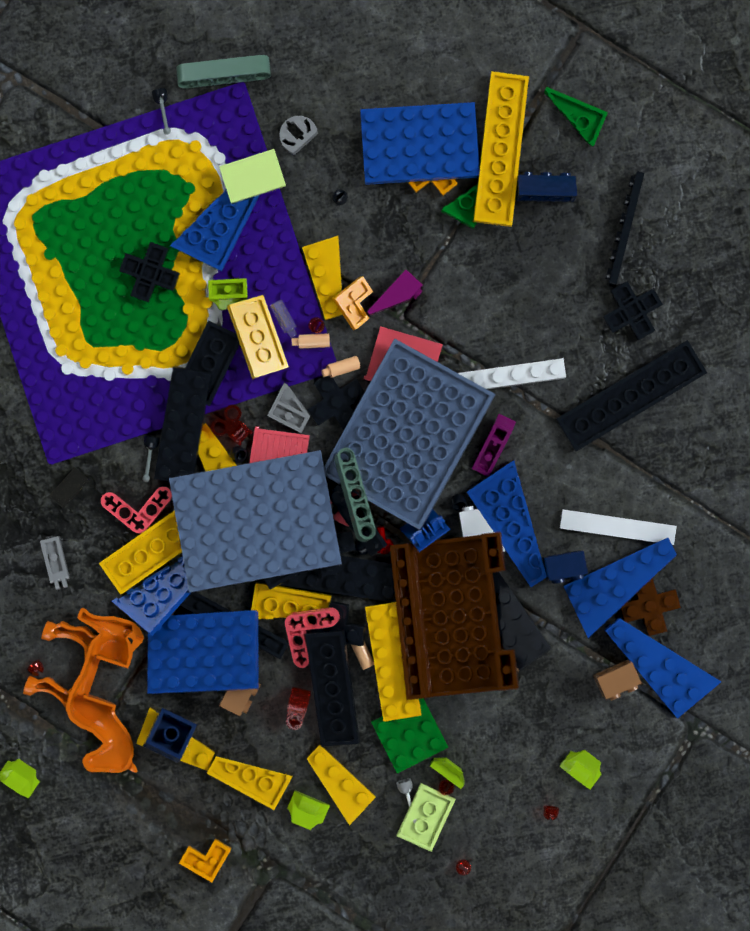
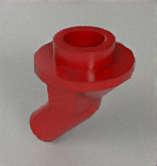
[377,526,394,554]

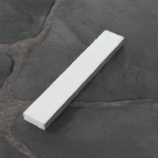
[560,509,677,545]

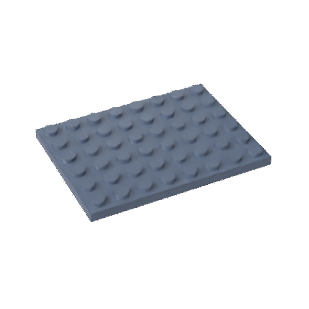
[324,338,496,530]
[169,450,342,593]

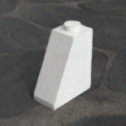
[458,506,505,552]

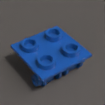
[400,509,451,552]

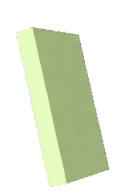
[219,149,286,204]
[396,783,456,852]

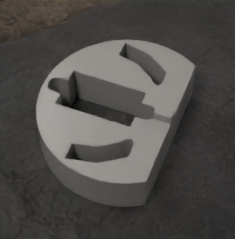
[280,116,318,155]

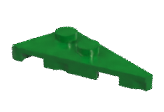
[544,87,608,147]
[441,184,478,229]

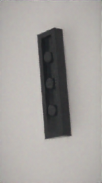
[329,483,387,556]

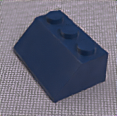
[516,172,577,202]

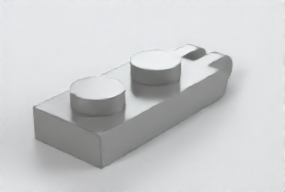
[40,536,70,590]

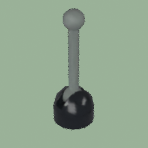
[152,88,171,135]
[142,436,160,482]

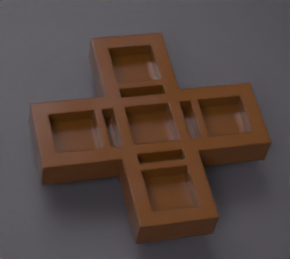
[621,578,681,636]

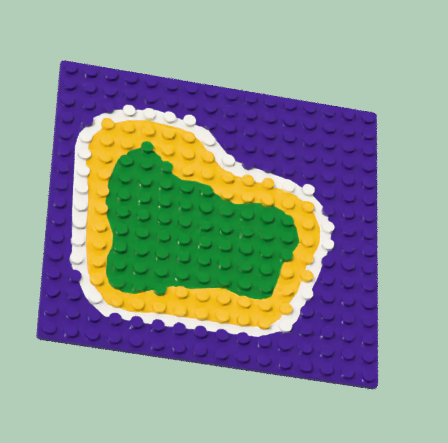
[0,82,337,465]

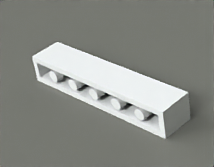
[458,358,566,390]

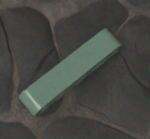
[176,55,271,88]
[334,448,376,542]

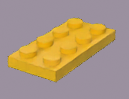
[227,295,289,379]

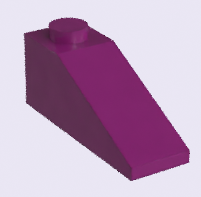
[367,270,423,316]
[472,414,516,477]

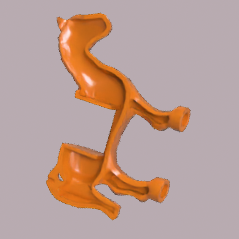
[23,608,144,773]

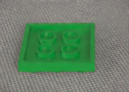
[371,698,449,774]

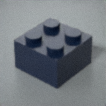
[542,550,588,584]
[143,708,197,763]

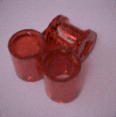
[211,405,253,447]
[286,687,311,730]

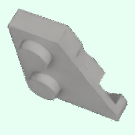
[267,383,310,433]

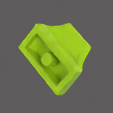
[208,278,248,310]
[559,750,602,790]
[430,757,465,789]
[0,759,40,798]
[287,790,330,830]

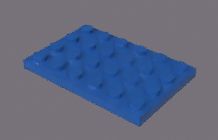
[360,102,480,185]
[147,610,259,694]

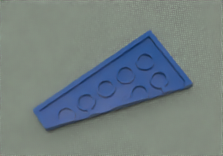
[170,189,260,272]
[466,460,547,587]
[564,538,677,639]
[112,556,190,636]
[604,618,721,719]

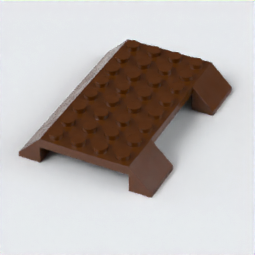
[390,532,519,700]

